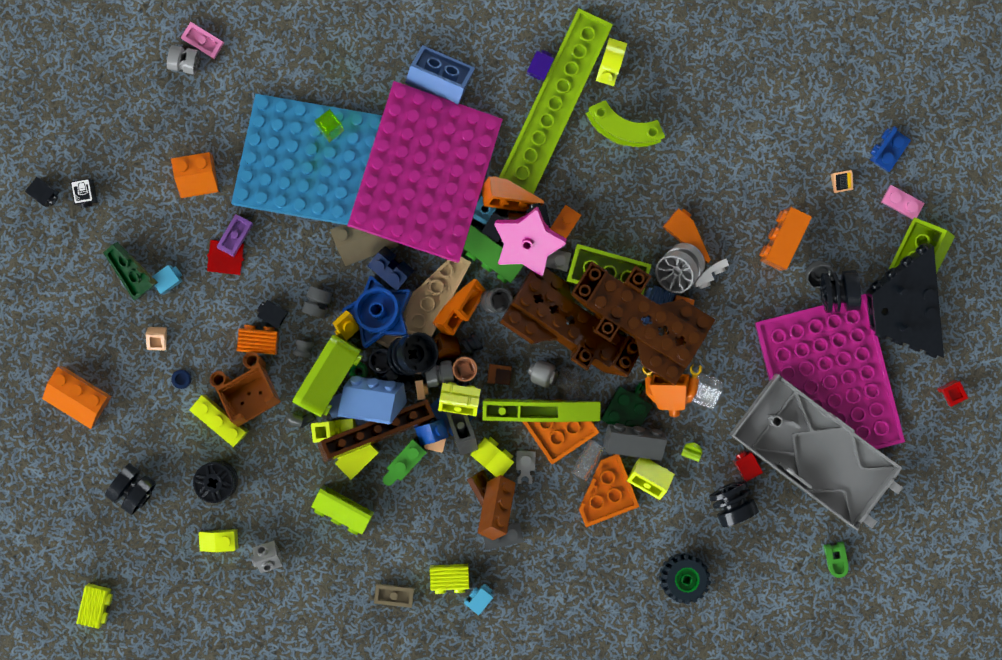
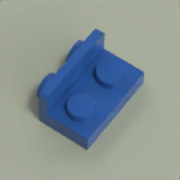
[869,126,911,172]

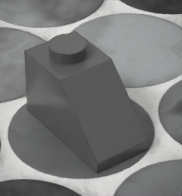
[446,412,478,456]

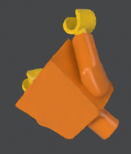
[642,364,702,417]

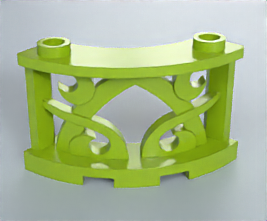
[585,100,665,147]

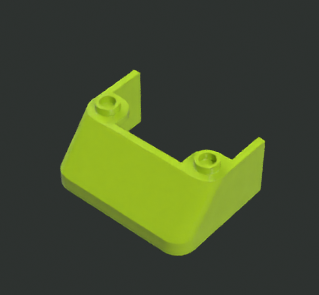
[292,335,363,417]

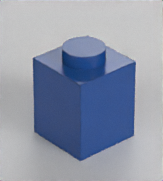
[415,419,449,446]

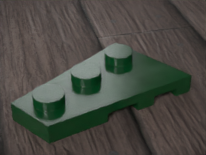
[103,242,158,301]

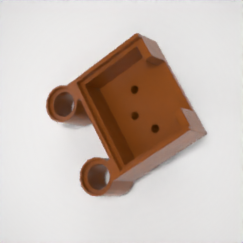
[210,352,281,427]

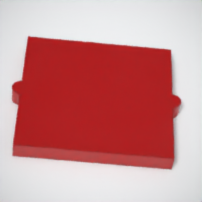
[207,240,244,275]

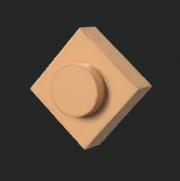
[415,380,429,400]

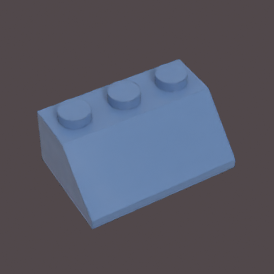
[405,45,475,105]
[338,376,407,424]

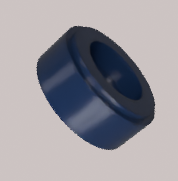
[171,370,192,389]

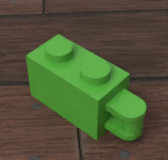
[383,438,427,486]

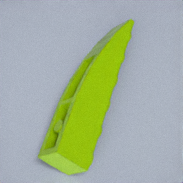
[483,398,601,422]

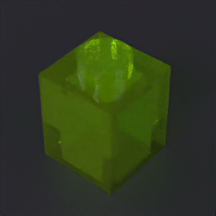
[314,109,344,142]

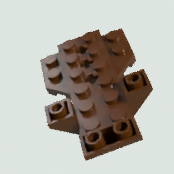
[571,261,715,386]
[500,268,639,377]

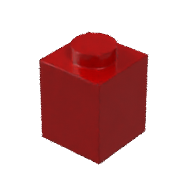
[733,450,763,482]

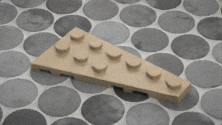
[376,257,471,348]

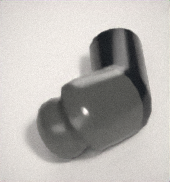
[286,412,316,428]

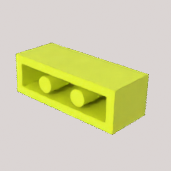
[189,395,249,447]

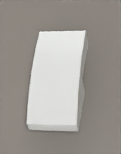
[693,259,729,289]

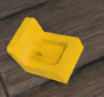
[332,311,359,341]

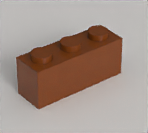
[478,475,516,540]

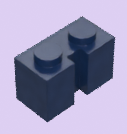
[368,246,415,291]

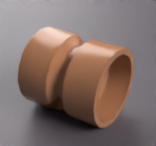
[452,356,478,382]

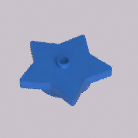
[342,276,412,348]

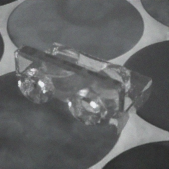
[687,368,723,410]

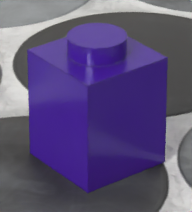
[527,50,554,82]

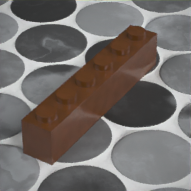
[318,399,435,463]

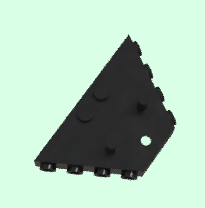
[866,243,944,358]

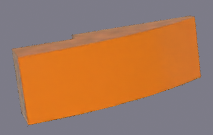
[433,279,486,336]

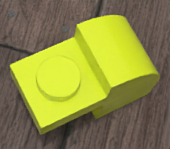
[596,38,627,86]
[311,419,356,443]

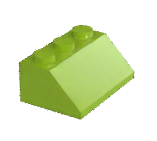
[889,217,955,274]
[311,485,374,535]

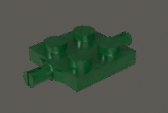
[600,382,653,427]

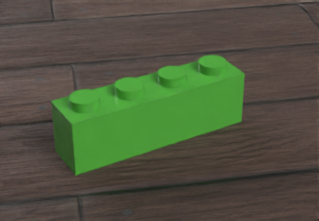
[463,225,524,284]

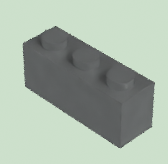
[603,423,667,461]

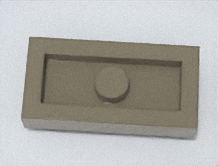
[374,583,414,608]

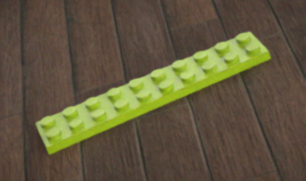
[499,8,613,194]

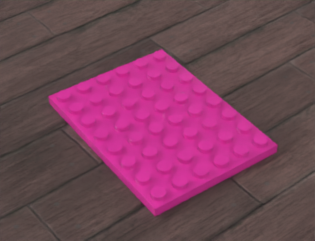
[347,81,503,263]
[755,294,905,449]

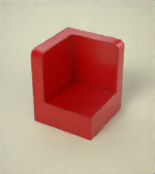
[937,380,968,407]

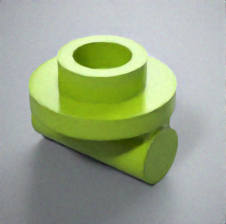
[681,443,703,462]

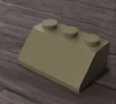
[330,225,399,266]

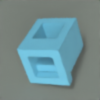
[473,196,497,225]
[464,584,493,615]

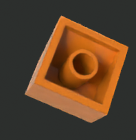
[171,152,219,198]

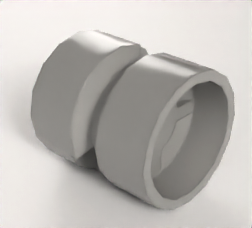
[167,45,200,75]

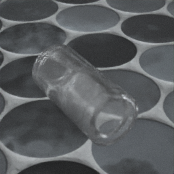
[570,439,605,481]

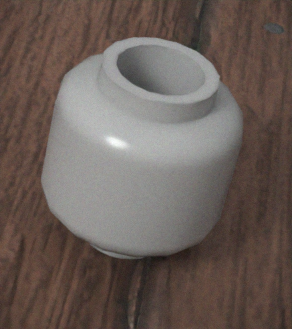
[528,360,558,388]

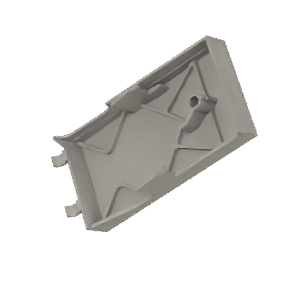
[729,374,903,531]

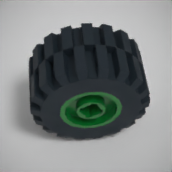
[659,553,711,604]

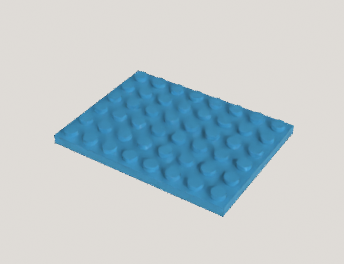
[231,94,382,225]

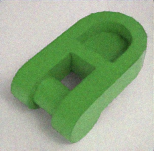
[824,541,849,578]

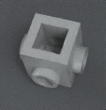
[251,541,283,573]

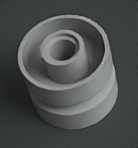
[655,243,705,293]

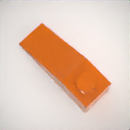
[482,176,544,212]
[662,208,711,264]

